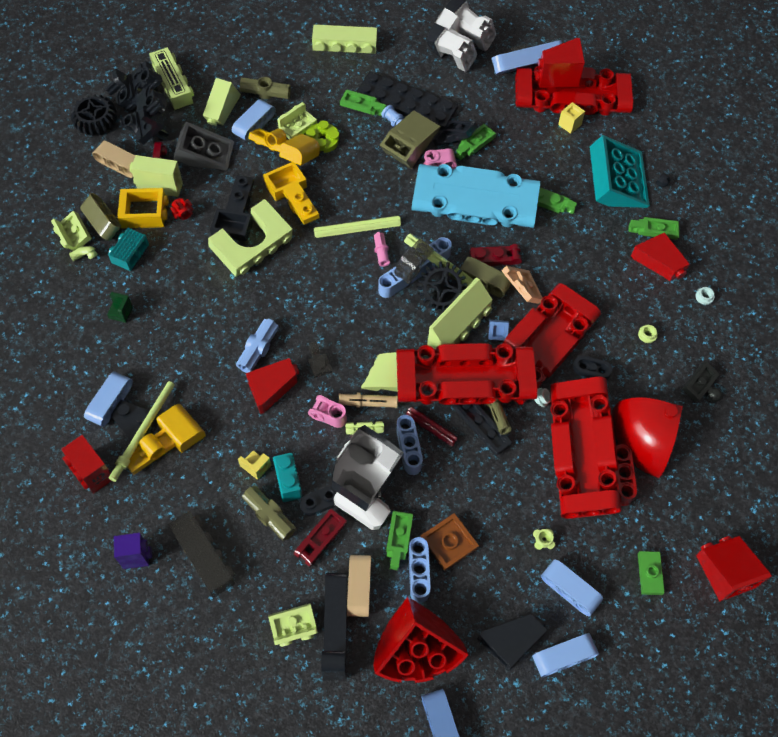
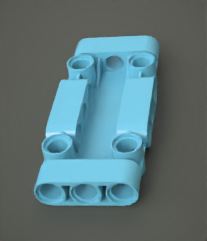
[412,164,540,228]

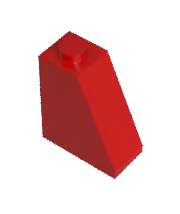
[631,232,690,281]
[246,358,299,414]

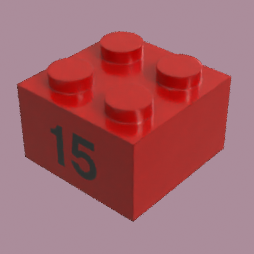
[61,435,112,494]

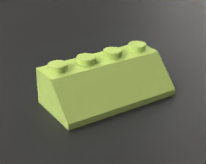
[427,277,492,349]

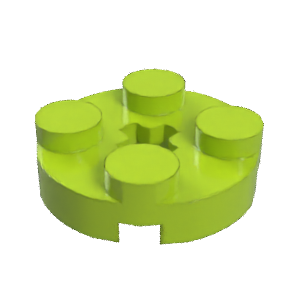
[306,120,339,153]

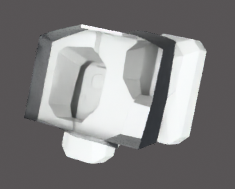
[426,0,496,72]
[331,425,404,530]

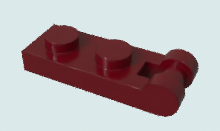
[470,244,522,266]
[294,509,347,567]

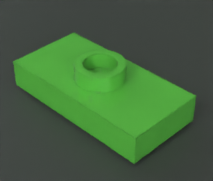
[638,551,664,595]

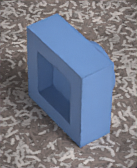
[488,320,509,341]

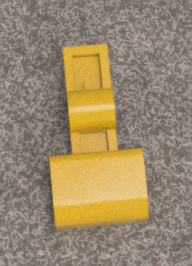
[249,128,320,166]
[263,162,319,225]
[127,404,206,475]

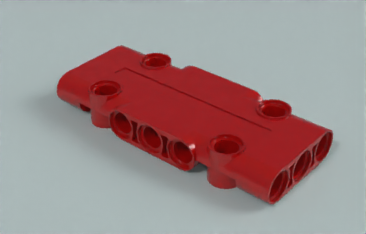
[515,66,633,116]
[499,283,601,405]
[396,343,537,405]
[550,377,621,519]

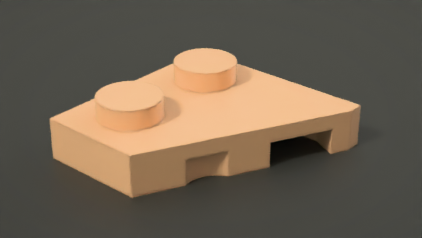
[502,266,543,304]

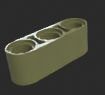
[80,193,121,241]
[460,257,512,297]

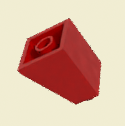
[535,38,585,88]
[696,536,772,602]

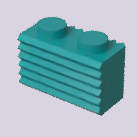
[108,228,149,271]
[273,453,302,502]

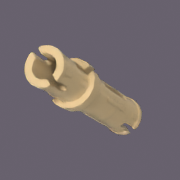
[339,392,398,408]

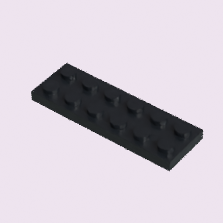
[356,71,458,130]

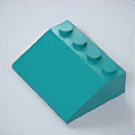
[590,135,650,208]

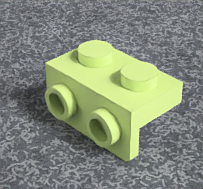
[278,102,317,139]
[51,211,92,251]
[268,603,318,646]

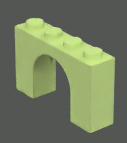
[208,199,293,277]

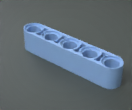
[491,40,562,75]
[378,237,452,298]

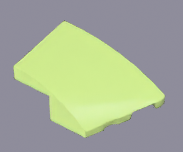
[361,352,398,392]

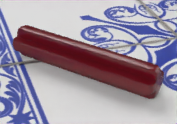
[406,407,458,446]

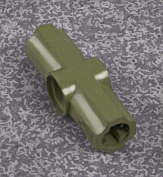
[239,77,291,99]
[242,485,296,541]

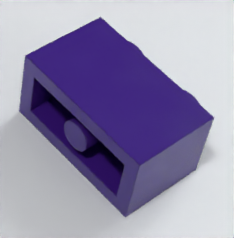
[114,533,152,569]

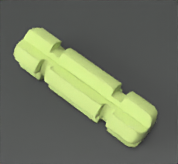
[345,421,384,434]

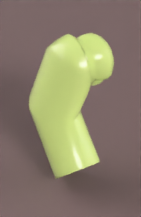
[69,246,97,261]

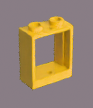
[117,188,169,228]

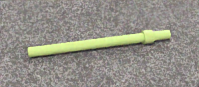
[109,381,175,482]

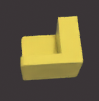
[559,102,585,134]
[238,451,271,480]

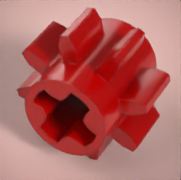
[170,198,194,220]

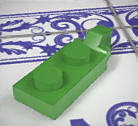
[340,90,386,116]
[455,124,496,160]
[537,188,577,214]
[628,217,679,240]
[386,511,413,570]

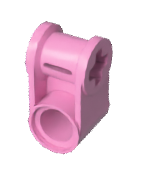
[423,148,457,169]
[308,395,347,428]

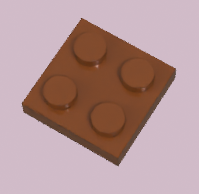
[421,513,479,571]

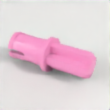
[374,232,390,267]

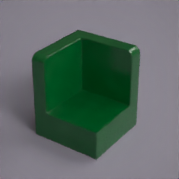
[107,292,133,323]

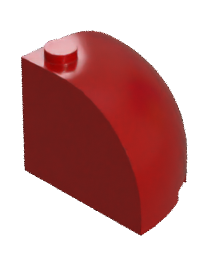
[612,397,683,478]
[374,597,469,683]

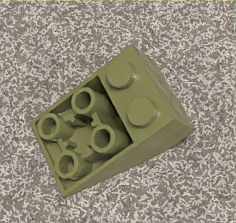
[380,110,441,169]

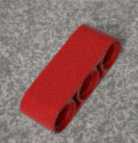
[612,444,637,506]

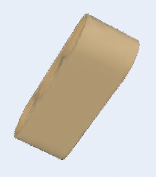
[92,141,135,178]
[347,555,371,617]

